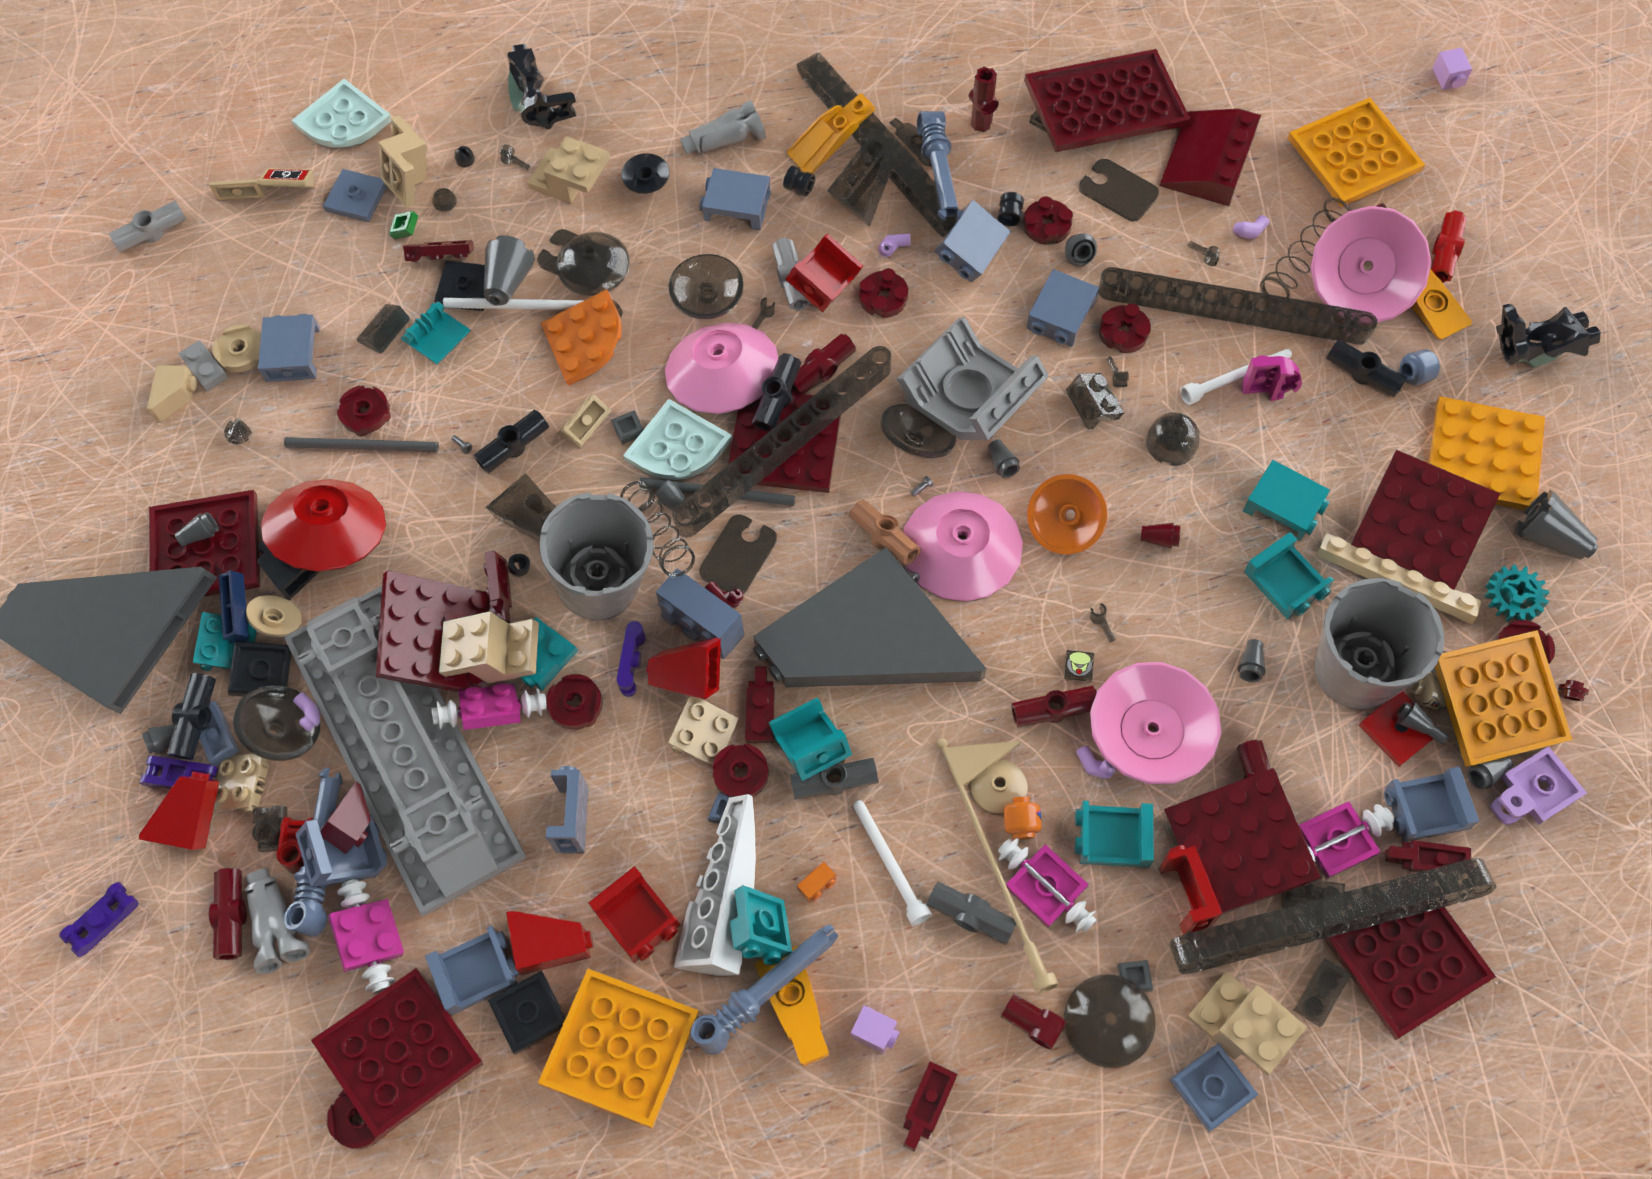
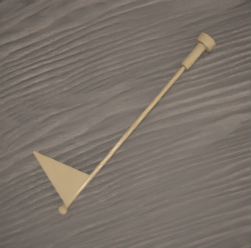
[936,738,1059,994]

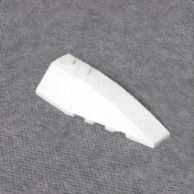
[674,794,756,976]

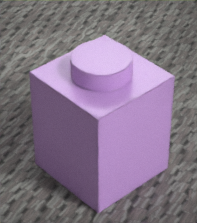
[1432,48,1472,90]
[851,1005,900,1054]

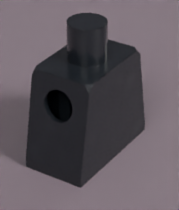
[257,540,319,600]

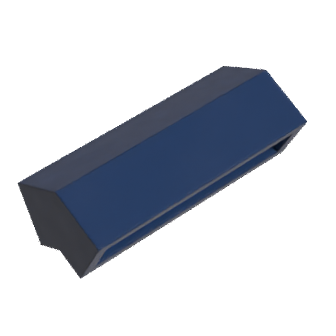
[218,570,249,644]

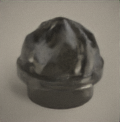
[224,418,252,445]

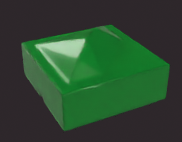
[389,211,419,239]

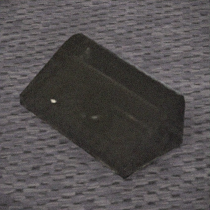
[357,304,410,353]

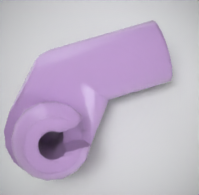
[1233,215,1269,239]
[878,233,911,257]
[293,692,320,731]
[1076,746,1116,779]

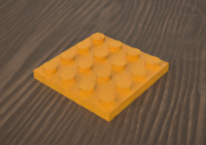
[1287,97,1425,207]
[1429,396,1545,510]
[1435,630,1573,767]
[538,969,699,1129]

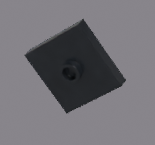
[434,261,485,311]
[228,641,292,699]
[488,970,566,1055]

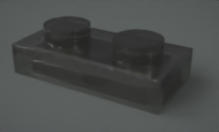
[1293,958,1351,1027]

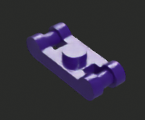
[617,621,646,697]
[139,756,218,789]
[59,882,139,957]

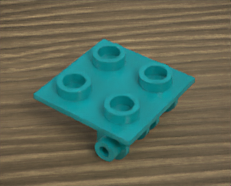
[400,301,471,365]
[192,612,257,671]

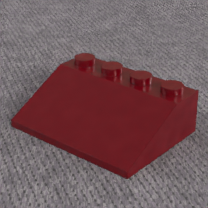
[1159,108,1261,206]

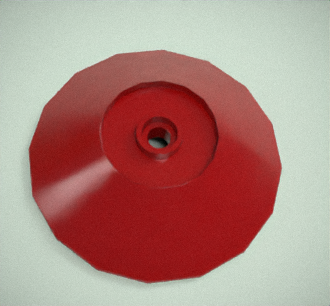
[261,479,386,572]

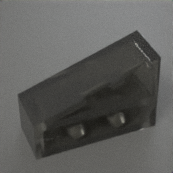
[827,132,897,227]
[485,473,556,542]

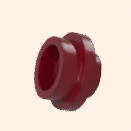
[1558,680,1589,702]

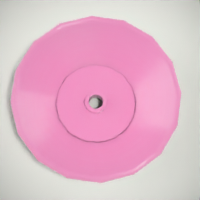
[1311,206,1431,324]
[665,322,778,414]
[903,491,1023,602]
[1090,662,1221,784]

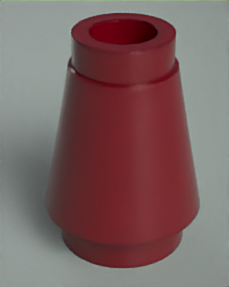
[1141,522,1181,549]

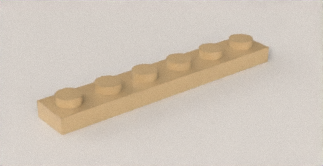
[1316,533,1482,624]

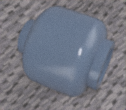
[1399,349,1440,386]

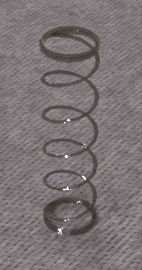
[1260,198,1352,303]
[620,481,695,577]

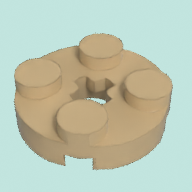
[213,324,261,373]

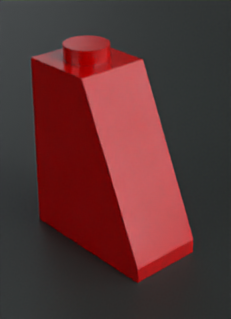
[646,638,721,700]
[138,771,220,850]
[506,911,594,975]

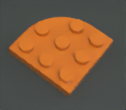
[541,289,622,386]

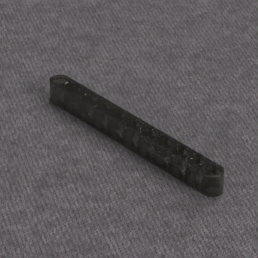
[797,52,959,238]
[1098,267,1378,345]
[672,346,891,538]
[1169,858,1496,974]

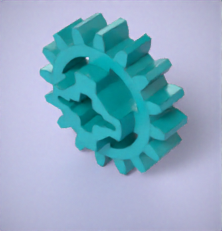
[1484,565,1549,622]

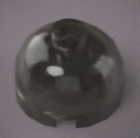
[1146,412,1200,466]

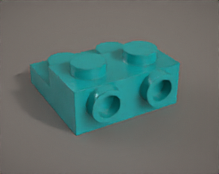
[519,617,578,691]
[730,885,792,965]

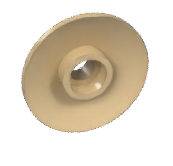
[246,595,302,637]
[970,759,1028,815]

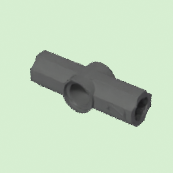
[790,758,879,800]
[927,881,1016,945]

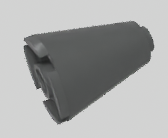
[484,235,535,306]
[1515,490,1598,560]

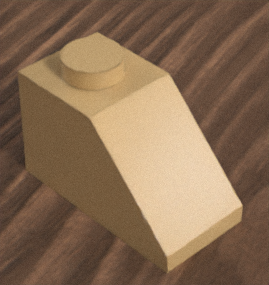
[146,365,197,422]

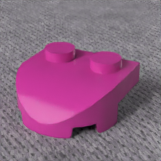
[1241,355,1302,401]

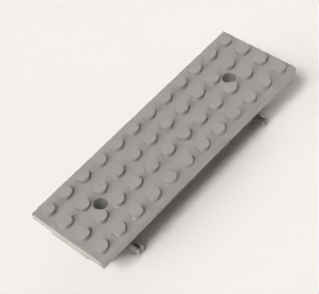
[284,586,527,917]

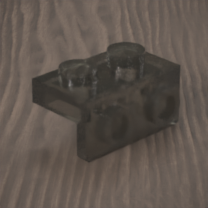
[1066,373,1124,429]

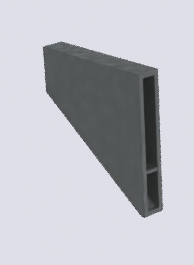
[753,547,986,687]
[0,567,217,714]

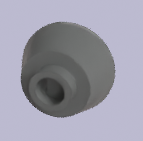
[1065,233,1097,267]

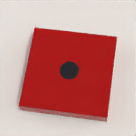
[1359,691,1439,767]

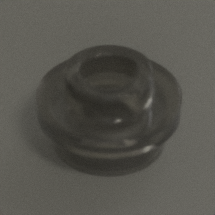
[432,188,457,212]

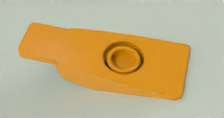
[787,93,875,173]
[1411,269,1472,340]
[755,946,829,1066]

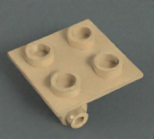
[668,696,739,766]
[214,753,270,814]

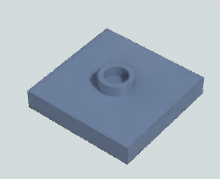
[323,169,387,222]
[1169,1043,1258,1133]

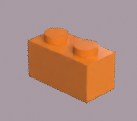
[797,862,837,903]

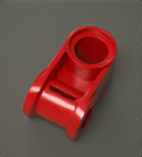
[276,817,313,874]

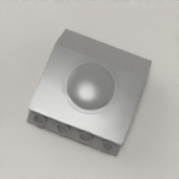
[897,317,1049,440]

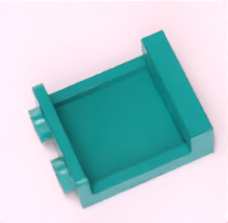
[1243,460,1330,541]
[1244,532,1334,620]
[769,698,852,781]
[1075,800,1154,868]

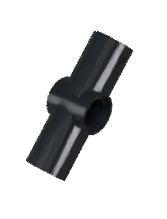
[1326,339,1407,397]
[752,353,801,432]
[473,409,549,474]
[167,673,216,761]

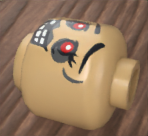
[1411,671,1447,711]

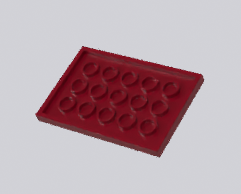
[1024,49,1191,153]

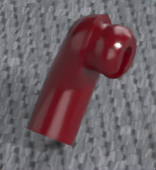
[705,581,744,608]

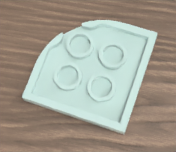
[292,79,392,148]
[623,399,732,480]

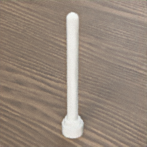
[1180,349,1292,405]
[853,800,932,926]

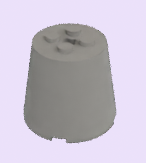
[540,492,653,620]
[1315,578,1444,709]

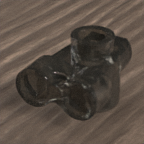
[252,805,287,852]

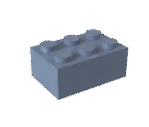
[656,568,745,659]

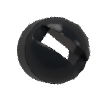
[454,146,475,167]
[508,553,530,577]

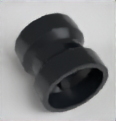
[783,165,816,197]
[997,192,1024,227]

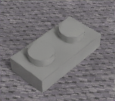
[178,340,228,391]

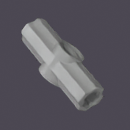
[109,201,186,252]
[772,238,811,311]

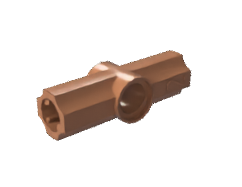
[849,499,921,566]

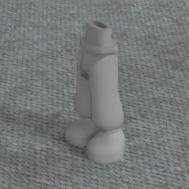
[680,100,766,154]
[245,868,311,974]

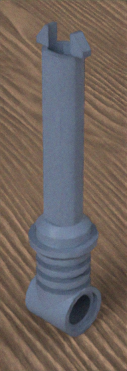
[917,111,963,220]
[284,768,343,937]
[691,924,838,1055]

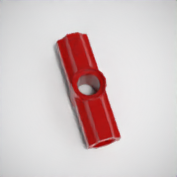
[1431,210,1467,283]

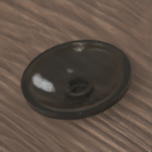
[556,232,630,296]
[669,254,744,319]
[880,404,956,459]
[233,685,321,761]
[1064,974,1156,1068]

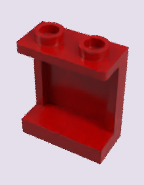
[785,234,863,313]
[1158,845,1222,936]
[588,866,681,963]

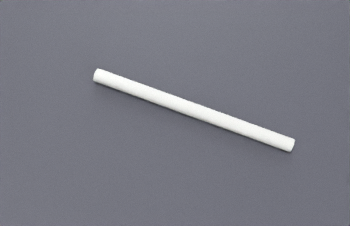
[443,298,584,310]

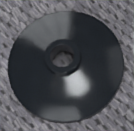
[621,153,669,194]

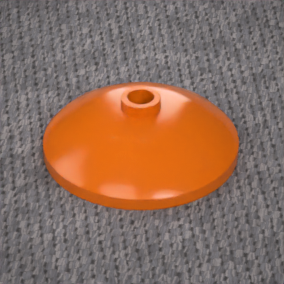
[1027,474,1108,555]

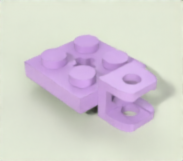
[1490,746,1587,825]

